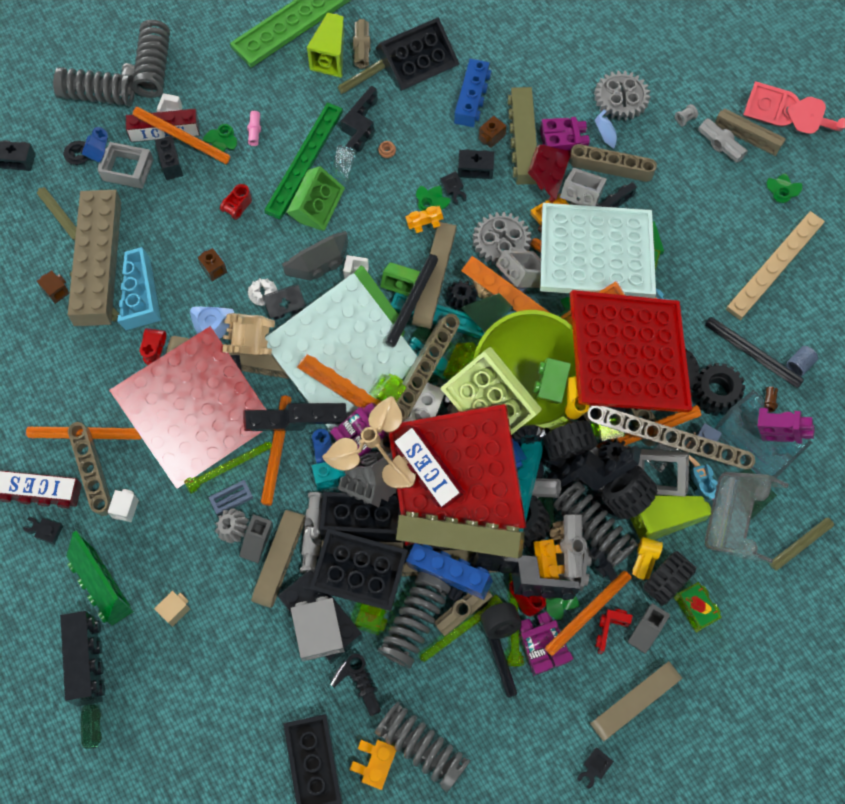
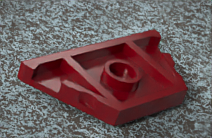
[528,144,571,203]

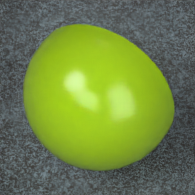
[473,310,578,431]

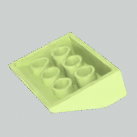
[440,347,542,435]

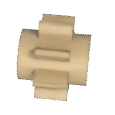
[550,521,564,545]

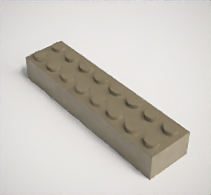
[68,190,121,326]

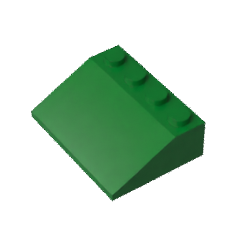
[66,531,134,626]

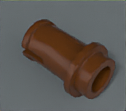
[762,387,778,412]

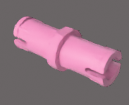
[247,111,261,146]

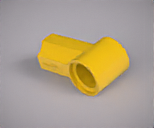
[565,376,590,420]
[632,536,663,580]

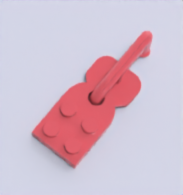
[743,81,845,134]

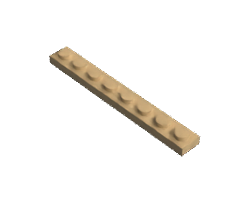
[726,211,825,321]

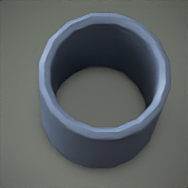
[787,346,818,376]

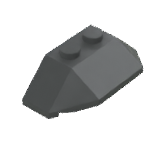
[282,231,348,281]

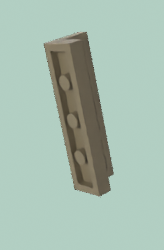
[715,108,786,156]

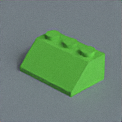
[287,166,345,231]

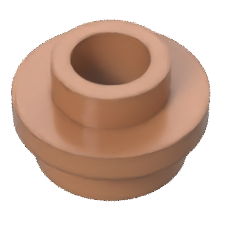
[378,141,396,158]

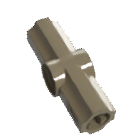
[353,19,371,69]
[435,591,493,636]

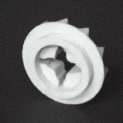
[248,278,277,306]

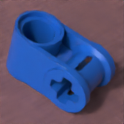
[82,127,108,163]
[312,429,332,464]

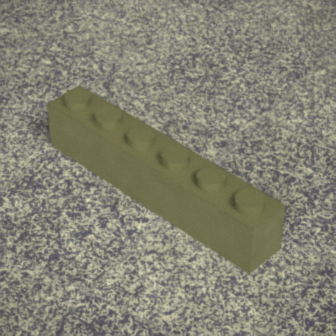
[507,87,537,185]
[396,511,525,558]

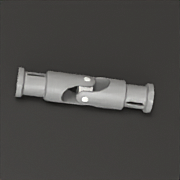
[300,492,323,574]

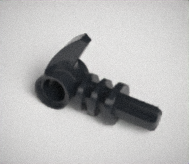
[331,654,381,716]

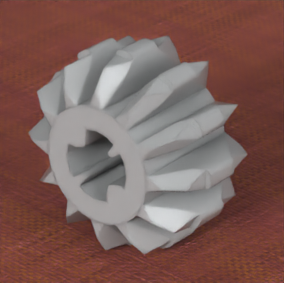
[214,509,249,543]

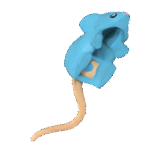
[686,432,718,500]

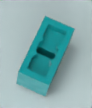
[312,462,346,491]

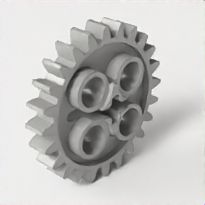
[594,70,650,121]
[473,212,531,265]

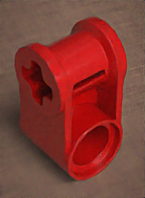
[220,184,252,220]
[139,328,166,365]
[509,581,546,617]

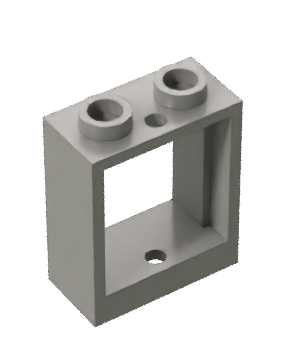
[98,142,154,189]
[560,168,607,206]
[496,250,541,288]
[637,449,689,497]

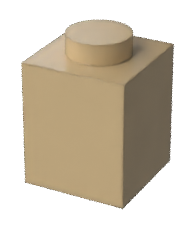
[154,591,190,627]

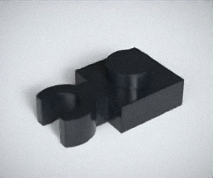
[440,171,467,205]
[23,517,63,545]
[589,546,618,581]
[577,747,614,789]

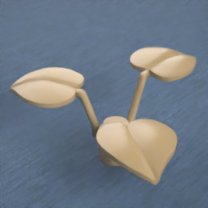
[322,396,416,488]

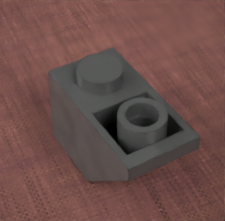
[239,514,273,564]
[627,603,670,654]

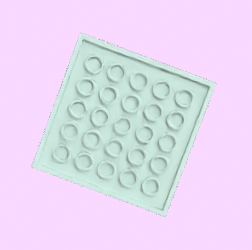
[540,203,656,298]
[265,273,418,431]

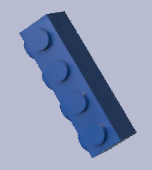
[454,59,492,127]
[406,543,493,600]

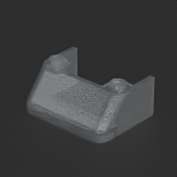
[705,472,789,563]

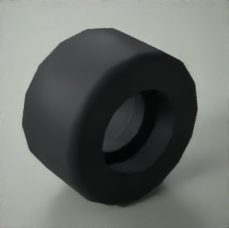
[481,603,522,639]

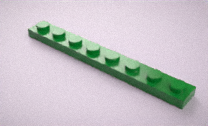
[264,103,343,220]

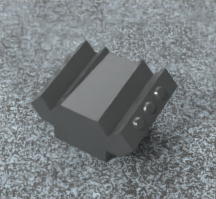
[338,451,397,507]

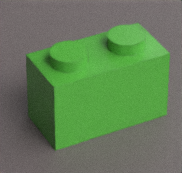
[380,262,420,296]
[533,358,571,404]

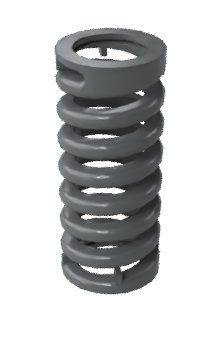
[132,20,170,98]
[53,67,135,106]
[553,482,638,569]
[378,572,451,669]
[375,702,471,793]

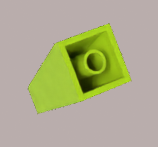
[307,13,344,78]
[630,496,711,540]

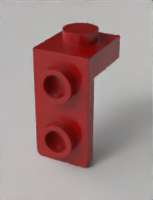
[595,609,633,654]

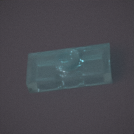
[331,145,356,185]

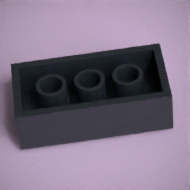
[320,492,402,543]
[278,570,363,665]
[60,611,105,706]
[283,714,343,804]

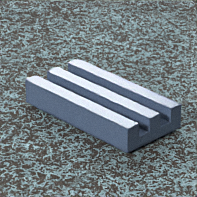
[208,480,253,516]

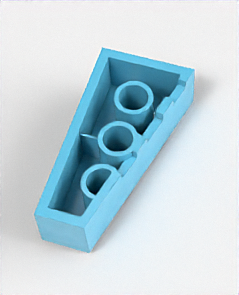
[117,247,161,330]

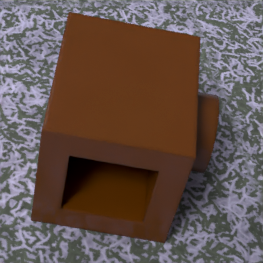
[479,116,506,148]
[197,248,227,282]
[36,270,69,304]

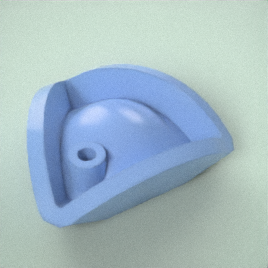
[595,109,617,148]
[190,307,234,339]

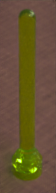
[183,442,272,494]
[507,573,524,667]
[420,594,503,662]

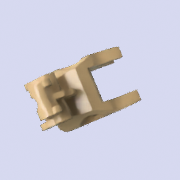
[223,313,275,355]

